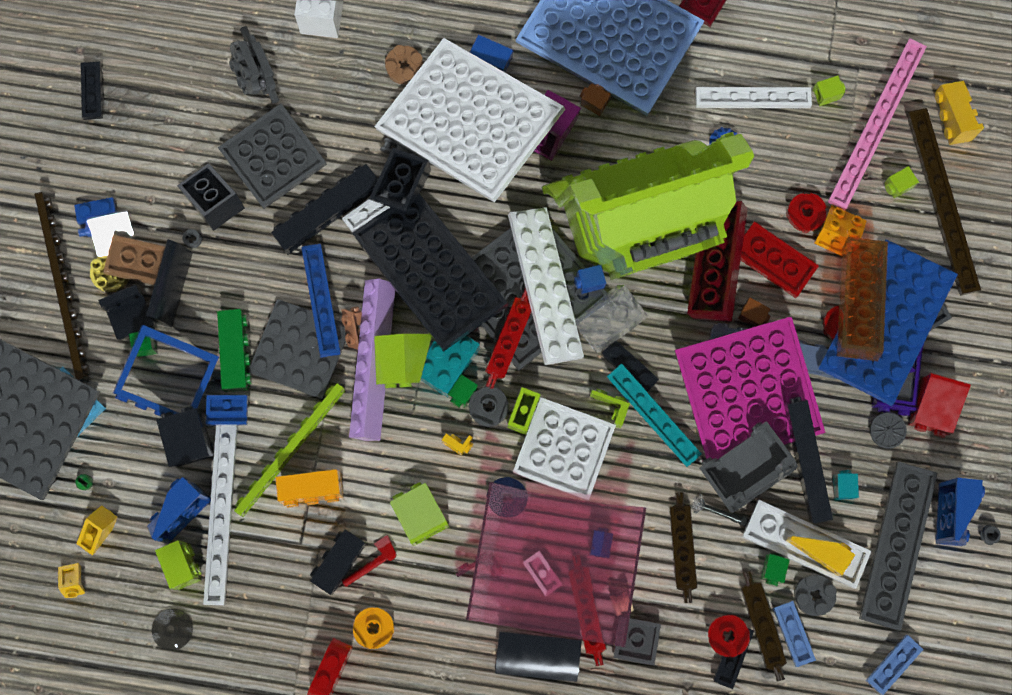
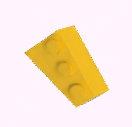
[935,81,984,145]

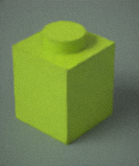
[813,75,845,106]
[884,166,919,199]

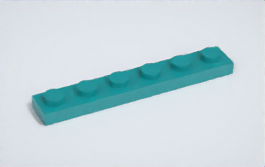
[607,364,702,467]

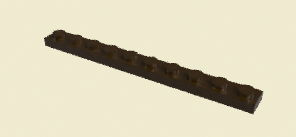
[906,108,981,296]
[34,192,91,383]

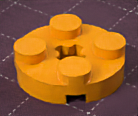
[353,607,394,649]

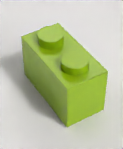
[507,387,541,435]

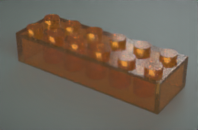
[837,237,888,361]

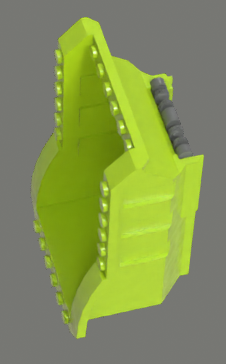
[541,132,754,280]

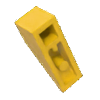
[786,536,855,576]

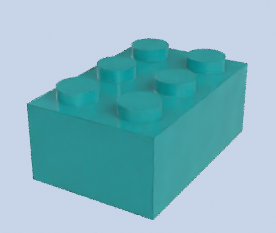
[421,336,480,398]

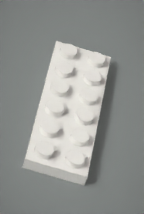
[742,500,871,589]

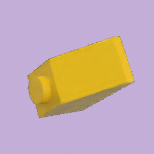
[76,505,118,555]

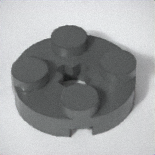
[469,386,509,427]
[794,575,837,616]

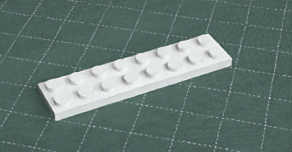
[508,207,584,365]

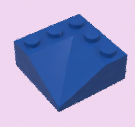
[147,477,211,544]
[936,478,985,546]

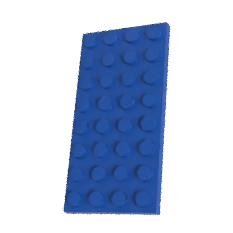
[818,239,958,406]

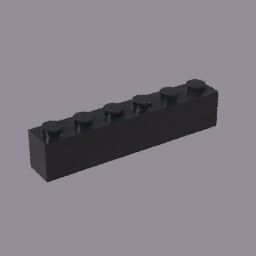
[271,164,378,255]

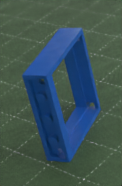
[112,325,219,417]

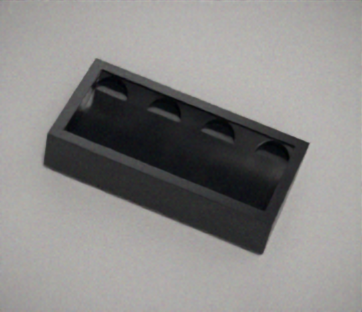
[146,239,193,328]
[495,631,582,682]

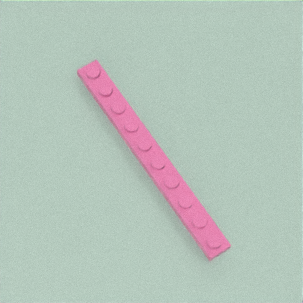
[828,38,927,211]

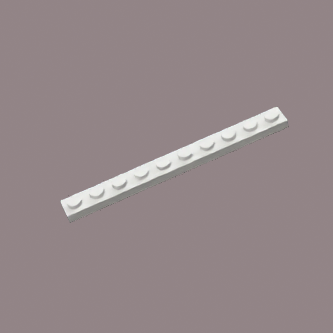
[203,425,238,606]

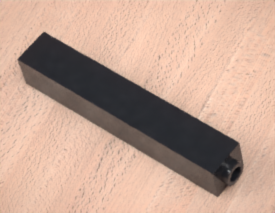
[784,396,833,524]

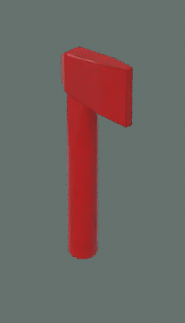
[342,535,397,587]

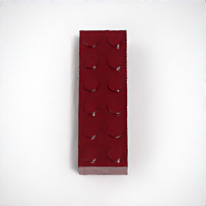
[687,201,748,322]

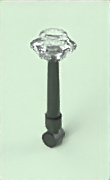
[691,494,749,527]

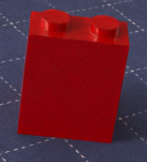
[908,373,971,438]

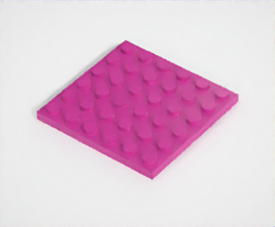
[674,316,826,459]

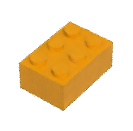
[275,469,344,508]

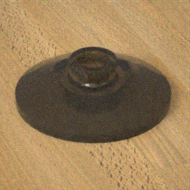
[152,609,193,650]

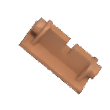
[341,307,362,350]

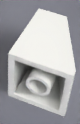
[294,0,343,38]

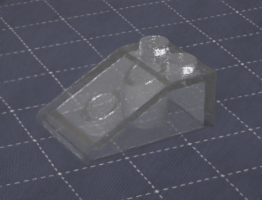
[575,285,648,353]

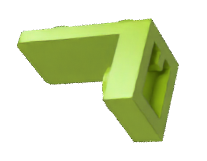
[590,389,630,429]

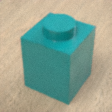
[833,470,859,500]

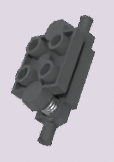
[229,26,280,103]

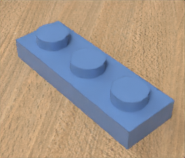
[773,601,816,667]
[865,635,924,695]

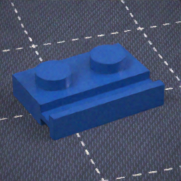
[206,395,248,425]

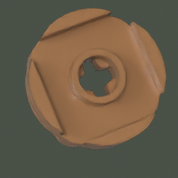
[385,45,423,84]

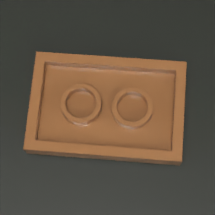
[103,235,165,285]

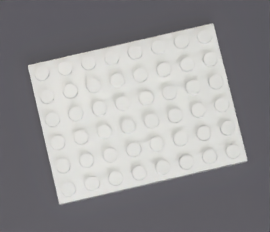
[374,38,565,203]

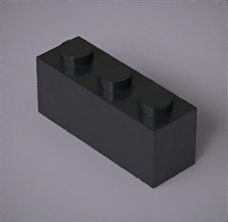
[310,529,367,595]

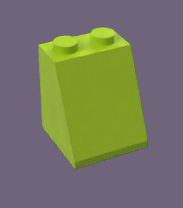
[374,334,431,388]
[390,482,449,547]

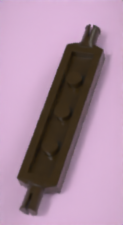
[670,492,698,603]
[740,570,787,681]

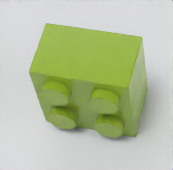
[155,540,202,590]

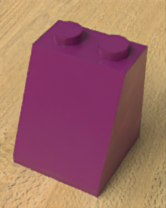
[534,90,581,161]

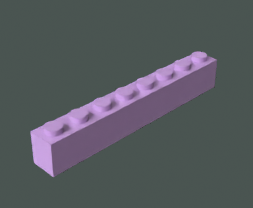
[349,279,395,441]

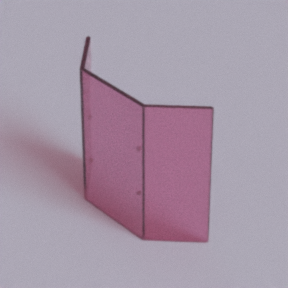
[466,482,646,647]

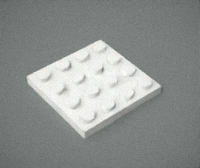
[513,397,616,501]

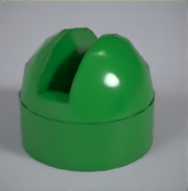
[75,474,93,491]

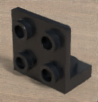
[98,285,155,340]

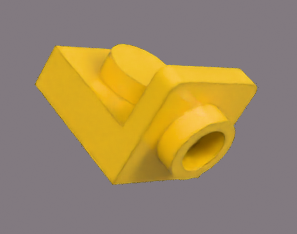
[441,434,474,456]
[58,563,85,598]

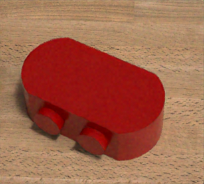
[307,638,353,695]

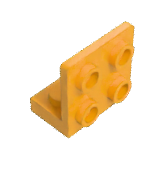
[814,205,867,260]

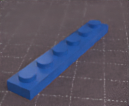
[301,244,340,358]

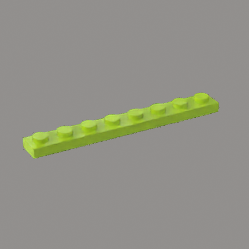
[234,383,345,517]

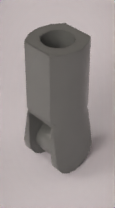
[380,138,416,156]

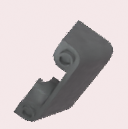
[699,421,798,513]

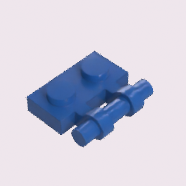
[74,197,119,237]

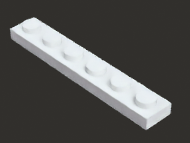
[695,87,812,108]

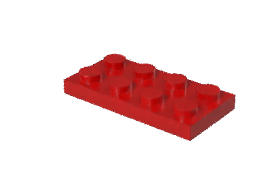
[741,221,819,298]

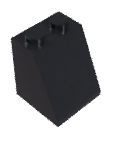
[156,406,214,467]

